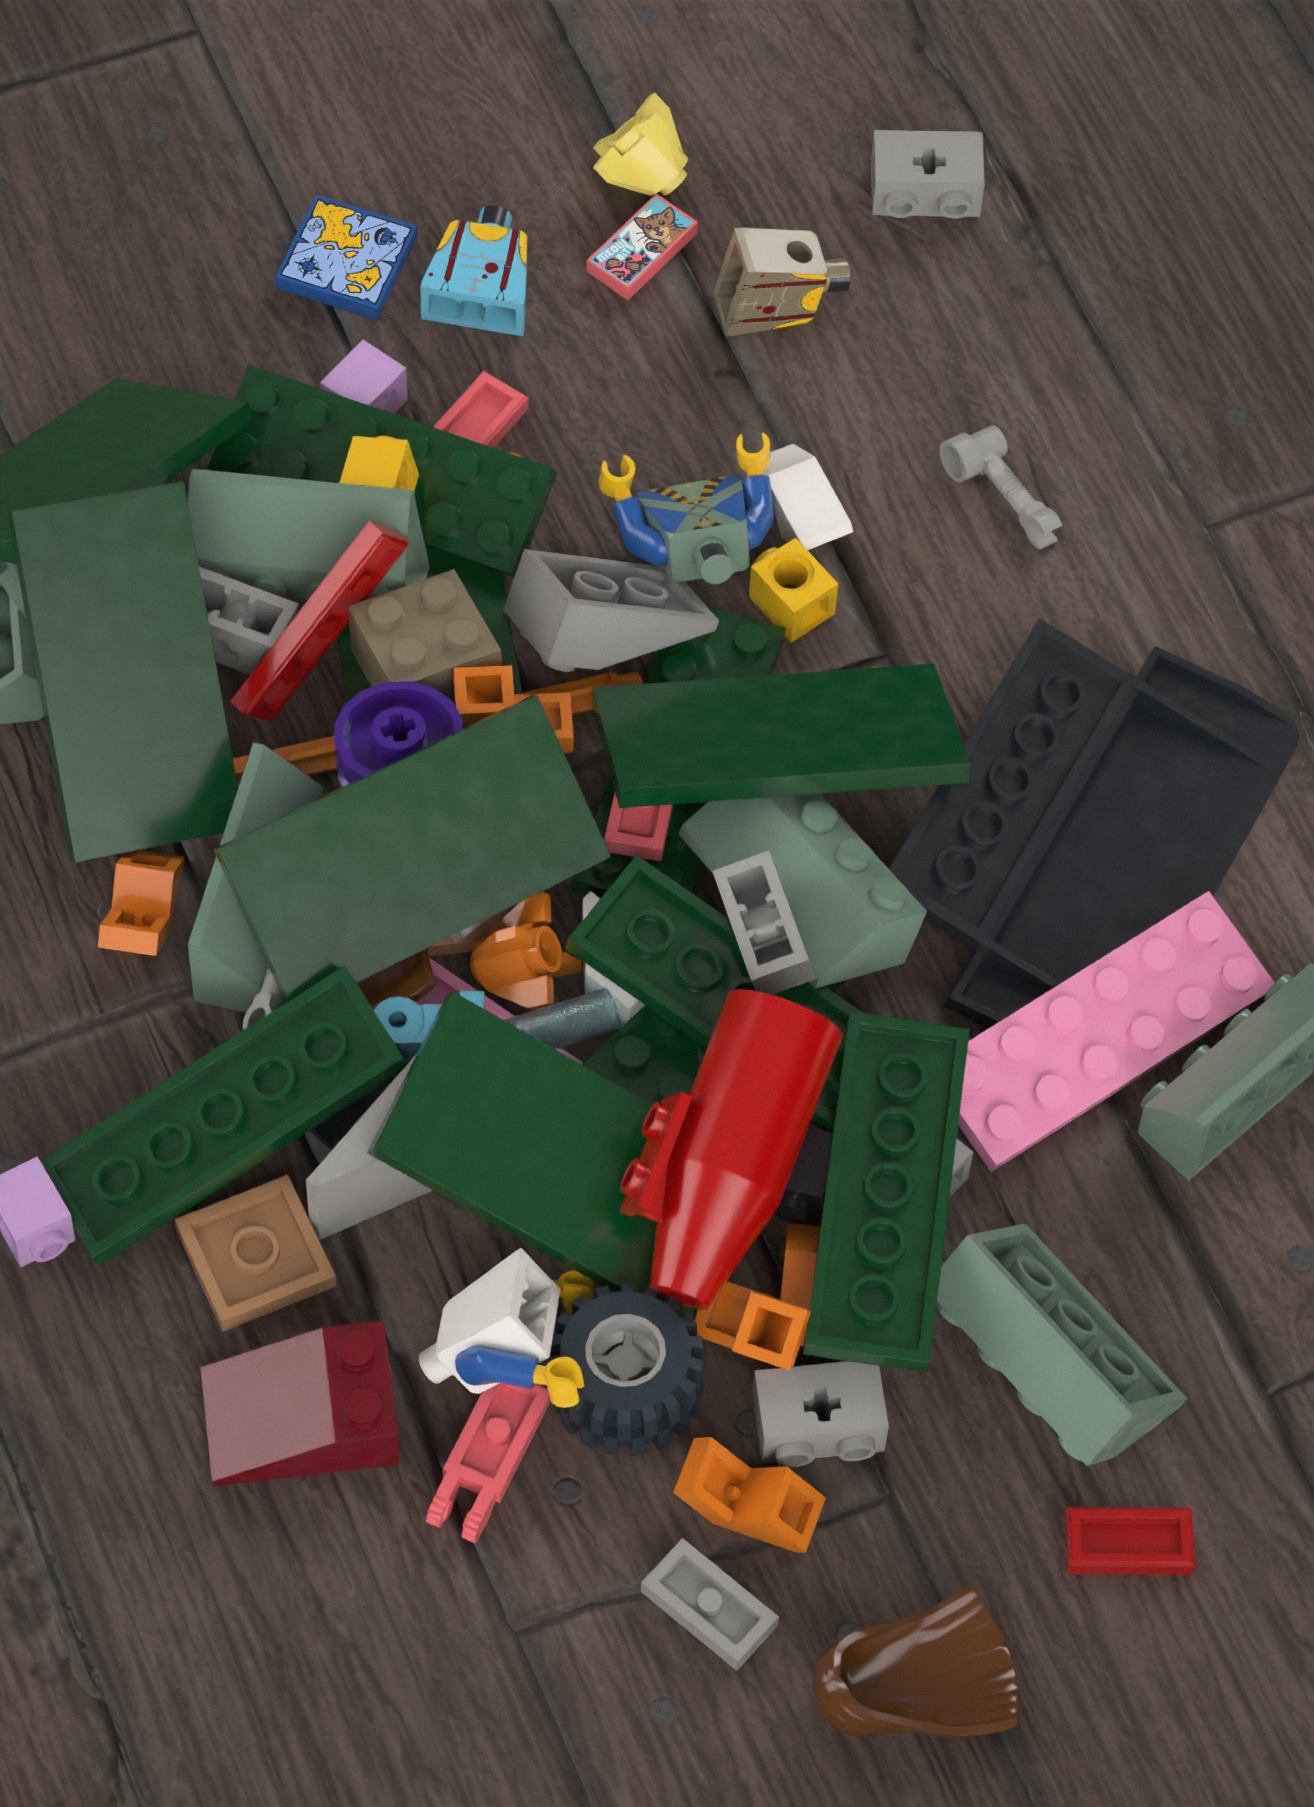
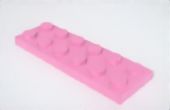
[958,891,1275,1172]

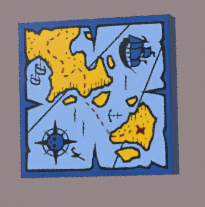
[275,195,418,320]

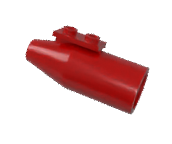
[619,989,843,1310]

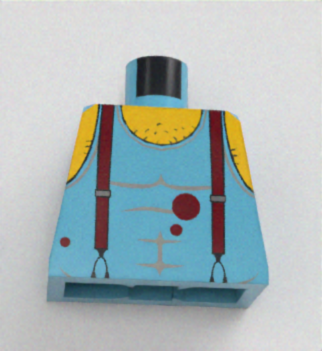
[420,205,527,336]

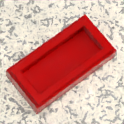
[1065,1507,1195,1575]

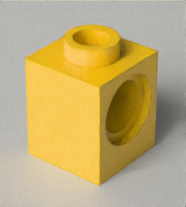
[339,436,419,492]
[749,538,839,643]

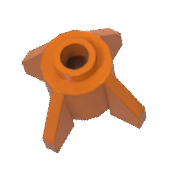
[470,892,582,1012]

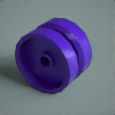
[334,681,463,788]

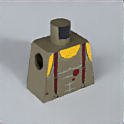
[713,228,850,337]

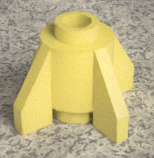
[593,93,688,196]

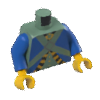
[598,433,774,584]

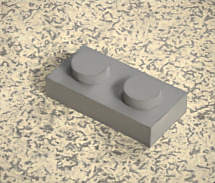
[640,1538,779,1671]

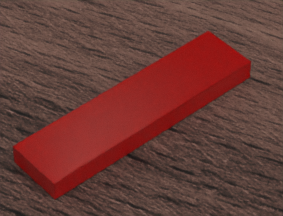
[230,521,409,721]

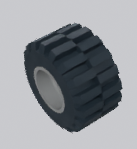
[548,1283,704,1456]

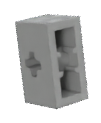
[871,130,985,219]
[199,567,299,675]
[712,850,816,995]
[752,1361,889,1468]

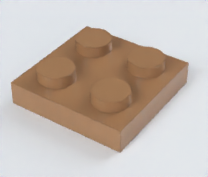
[175,1175,336,1332]

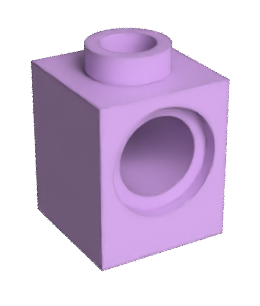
[320,340,408,414]
[0,1156,75,1268]

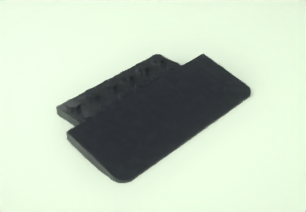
[888,618,1299,1028]

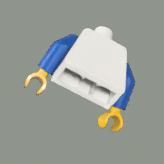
[419,1248,595,1408]

